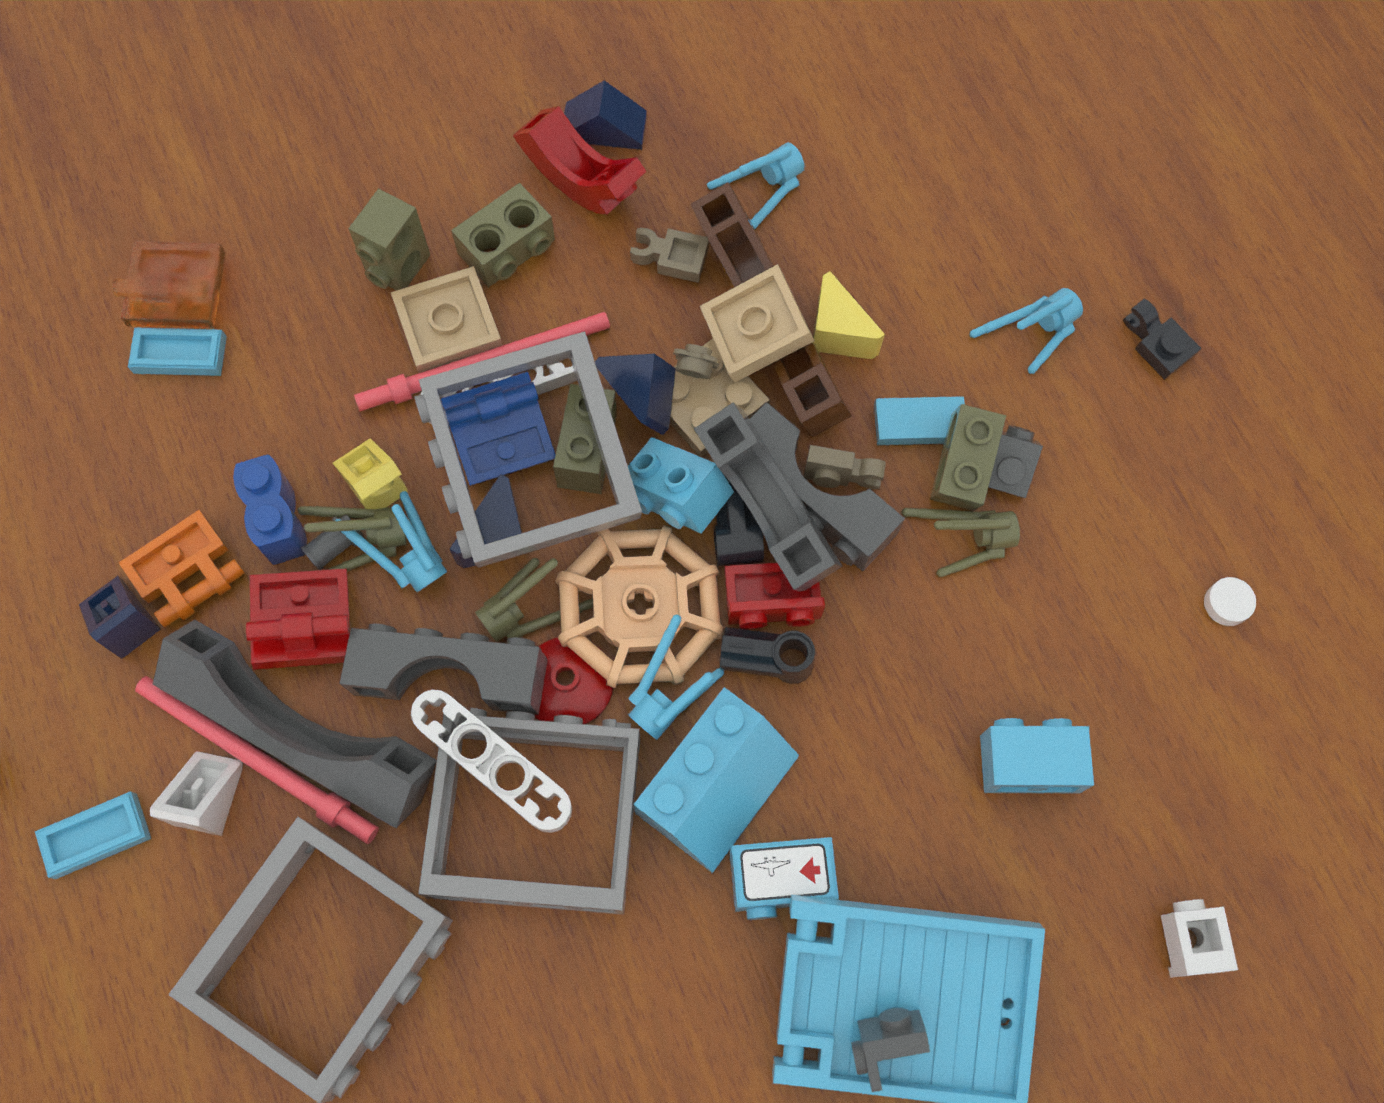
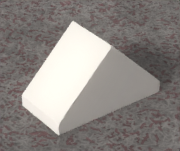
[150,751,243,836]

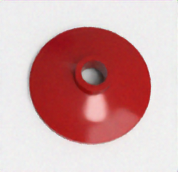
[533,637,614,725]

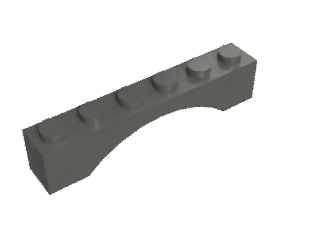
[152,620,437,828]

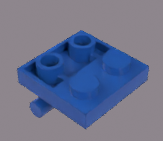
[441,372,555,486]

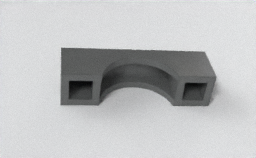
[694,402,843,591]
[750,402,905,572]
[339,624,548,715]

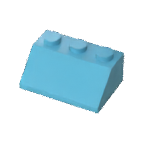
[633,687,799,873]

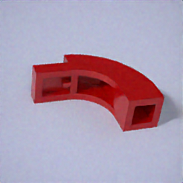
[512,106,647,215]

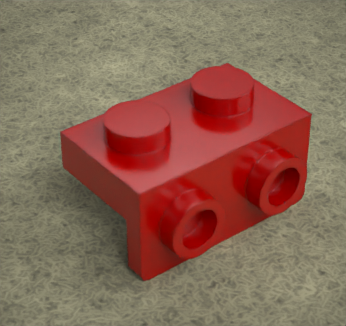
[724,563,825,630]

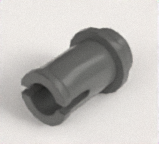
[301,514,363,570]

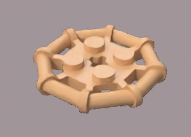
[555,525,725,688]

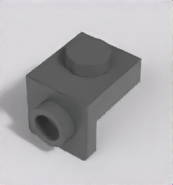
[989,425,1043,498]
[851,1008,930,1092]

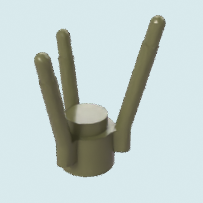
[298,506,407,572]
[902,508,1020,577]
[475,558,593,642]

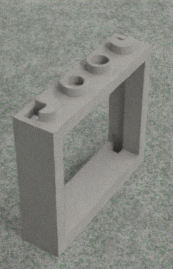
[415,331,642,568]
[418,708,640,915]
[169,817,453,1103]

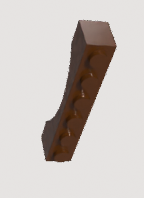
[690,182,852,437]

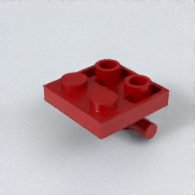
[246,568,350,670]

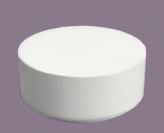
[1204,577,1256,626]

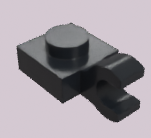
[1123,298,1202,380]

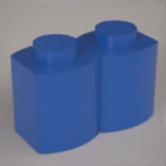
[233,454,307,565]

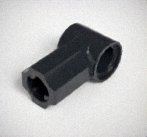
[713,475,764,566]
[720,627,815,684]

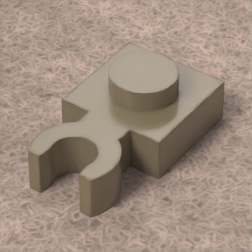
[630,228,709,283]
[804,445,886,489]

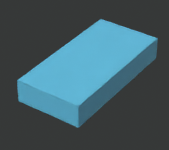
[128,327,227,376]
[874,397,965,445]
[35,791,151,880]

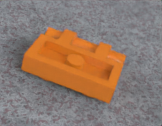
[118,510,246,628]

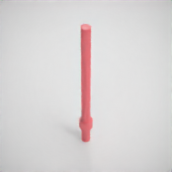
[354,312,610,412]
[135,676,379,844]

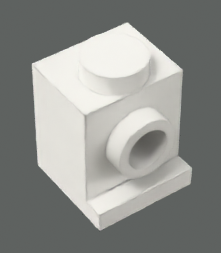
[1161,899,1238,978]

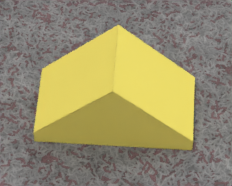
[813,271,885,359]

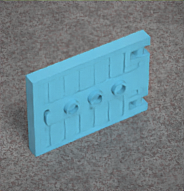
[772,894,1045,1103]

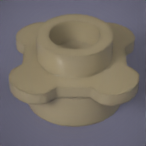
[673,344,719,379]

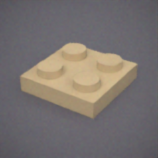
[700,264,815,382]
[391,266,502,373]
[670,339,770,457]

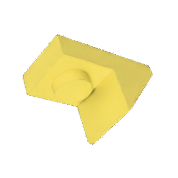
[333,438,408,509]

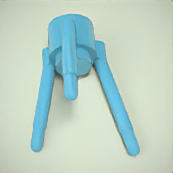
[707,143,805,229]
[969,288,1083,374]
[335,491,447,592]
[628,614,724,740]

